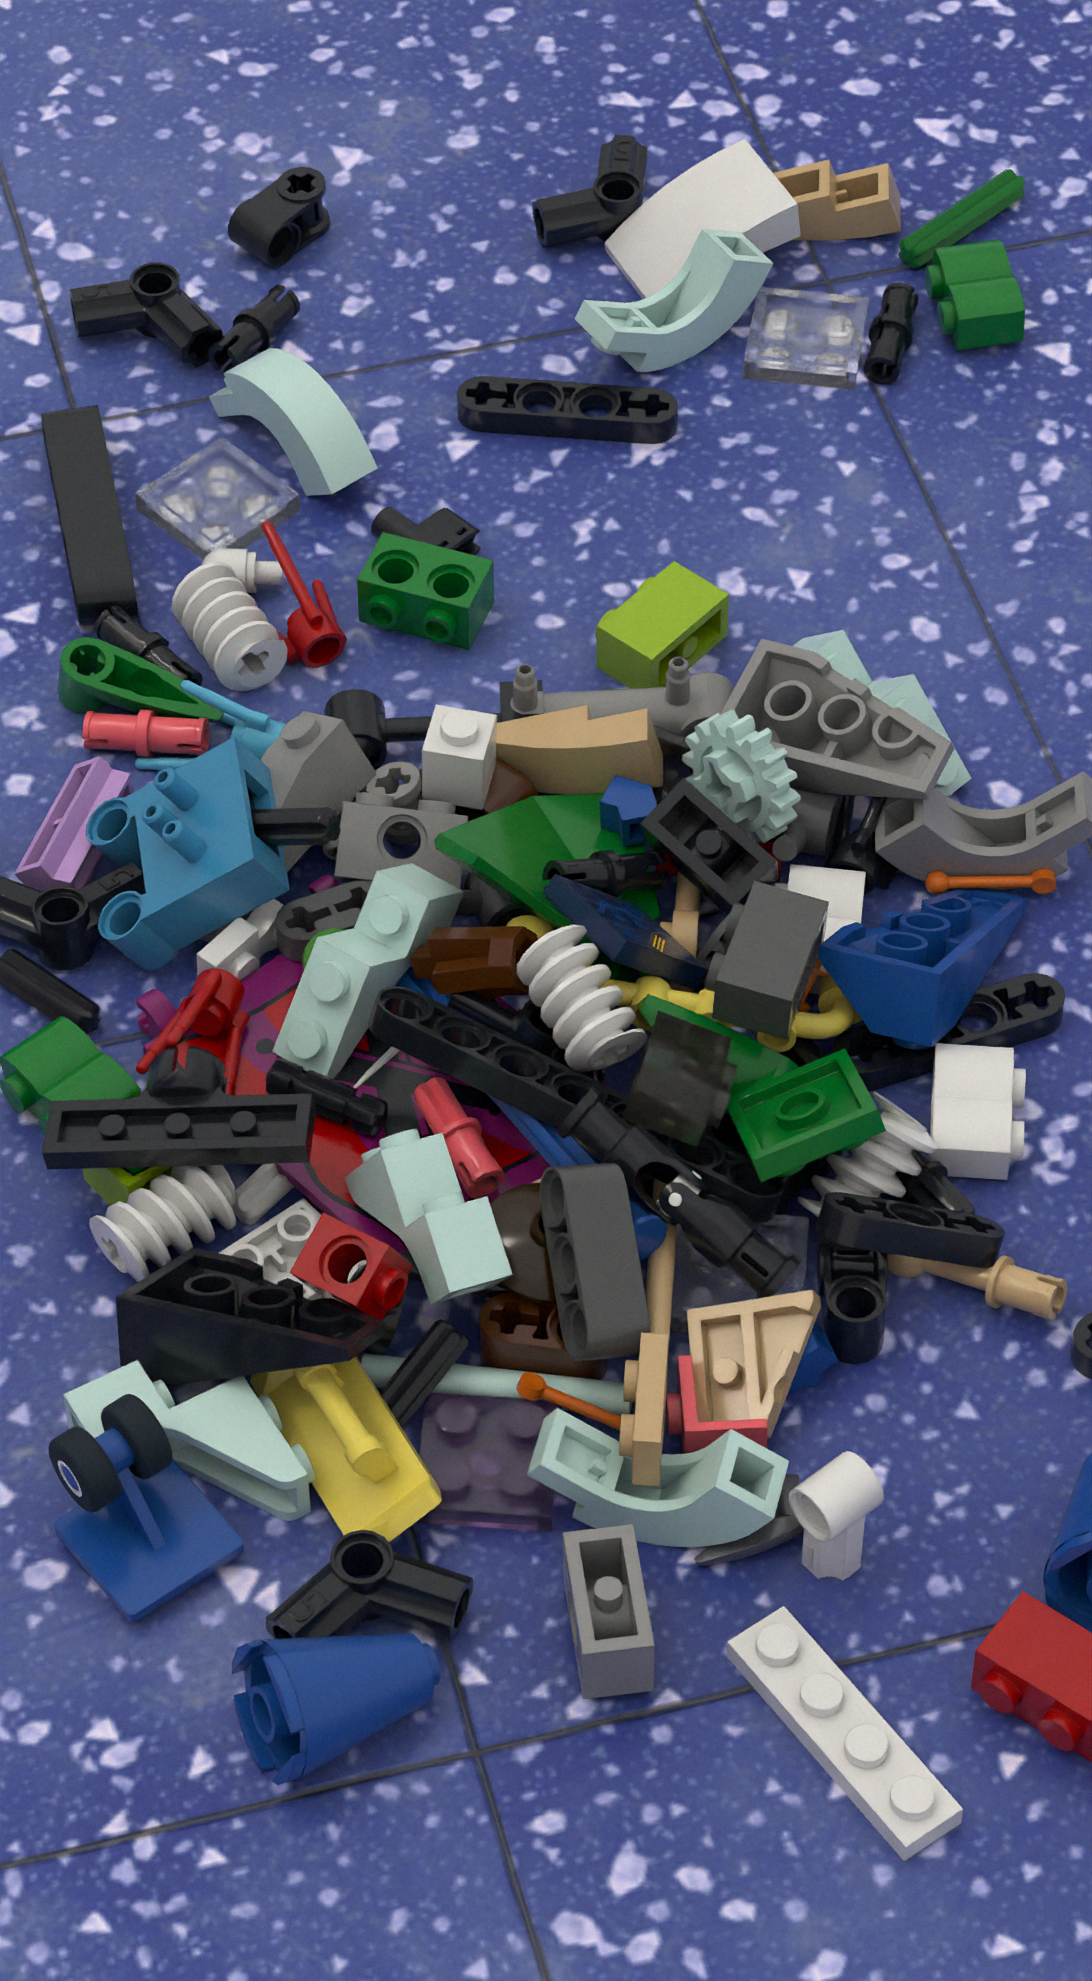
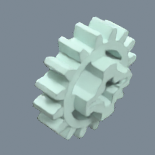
[682,710,801,843]

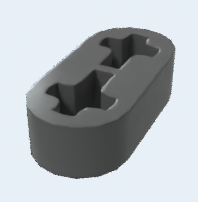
[275,880,372,962]

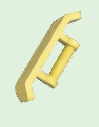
[250,1356,442,1542]

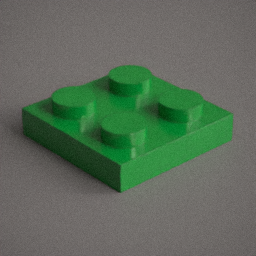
[723,1049,886,1182]

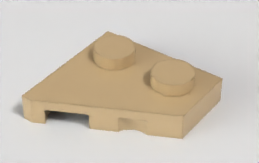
[687,1290,821,1438]

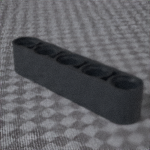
[41,405,138,626]

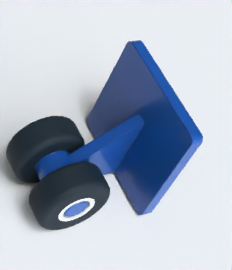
[48,1394,244,1622]

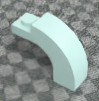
[575,229,774,372]
[209,348,378,496]
[527,1408,789,1547]

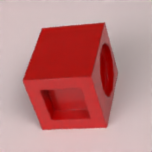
[289,1213,413,1320]

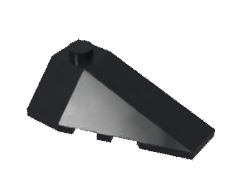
[116,1248,386,1386]

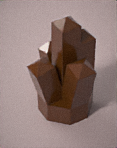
[410,926,538,1000]

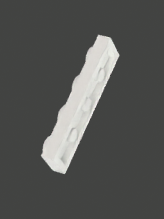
[727,1606,963,1861]

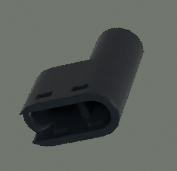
[371,507,481,555]

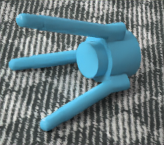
[135,680,286,771]

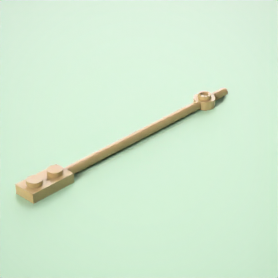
[619,872,701,1487]

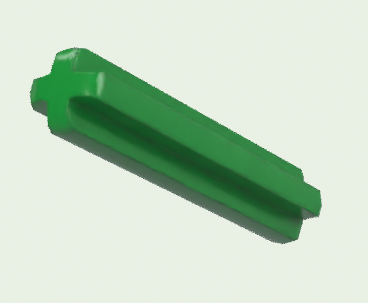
[898,169,1025,268]

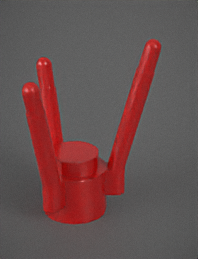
[261,521,347,668]
[136,968,250,1095]

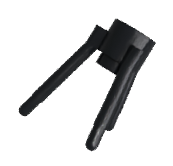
[824,795,898,894]

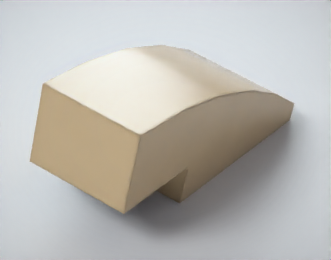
[773,159,901,241]
[496,705,663,794]

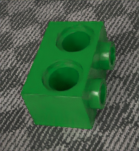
[357,532,494,650]

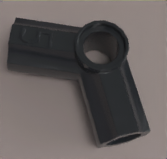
[532,135,648,248]
[69,262,223,368]
[0,862,146,971]
[266,1530,473,1639]

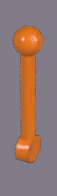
[925,868,1057,895]
[516,1372,621,1431]

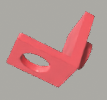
[666,1355,768,1454]

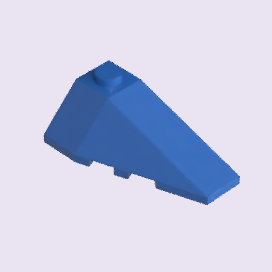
[817,888,1027,1049]

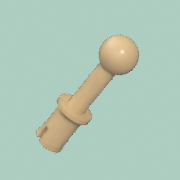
[887,1253,1068,1321]

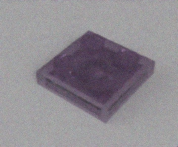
[415,1393,563,1532]

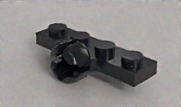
[42,1046,316,1170]

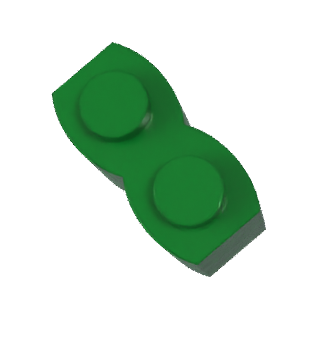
[925,239,1025,350]
[0,1016,141,1134]

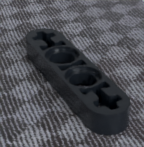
[457,376,678,444]
[832,973,1065,1092]

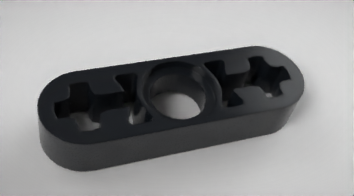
[815,1192,1005,1268]

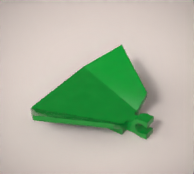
[434,793,660,983]

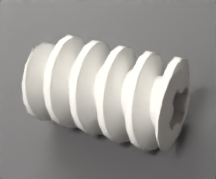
[172,562,288,692]
[517,925,648,1072]
[797,1091,937,1217]
[89,1165,237,1282]

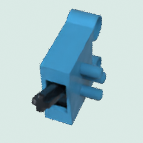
[86,737,341,971]

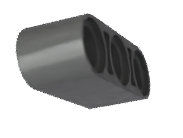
[539,1163,650,1361]

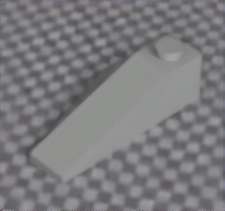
[720,638,954,800]
[200,711,377,942]

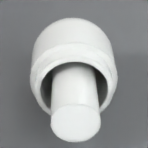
[202,548,283,593]

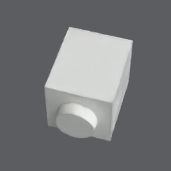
[422,705,497,810]

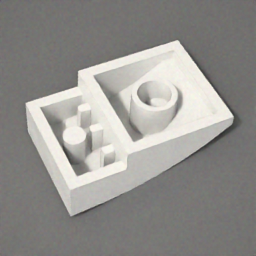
[604,139,801,299]

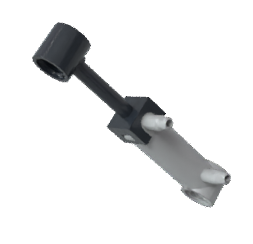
[324,657,734,770]

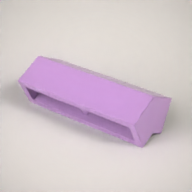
[14,756,133,891]

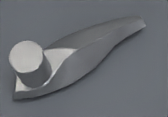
[694,1474,804,1566]

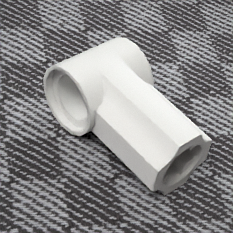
[788,1451,884,1581]

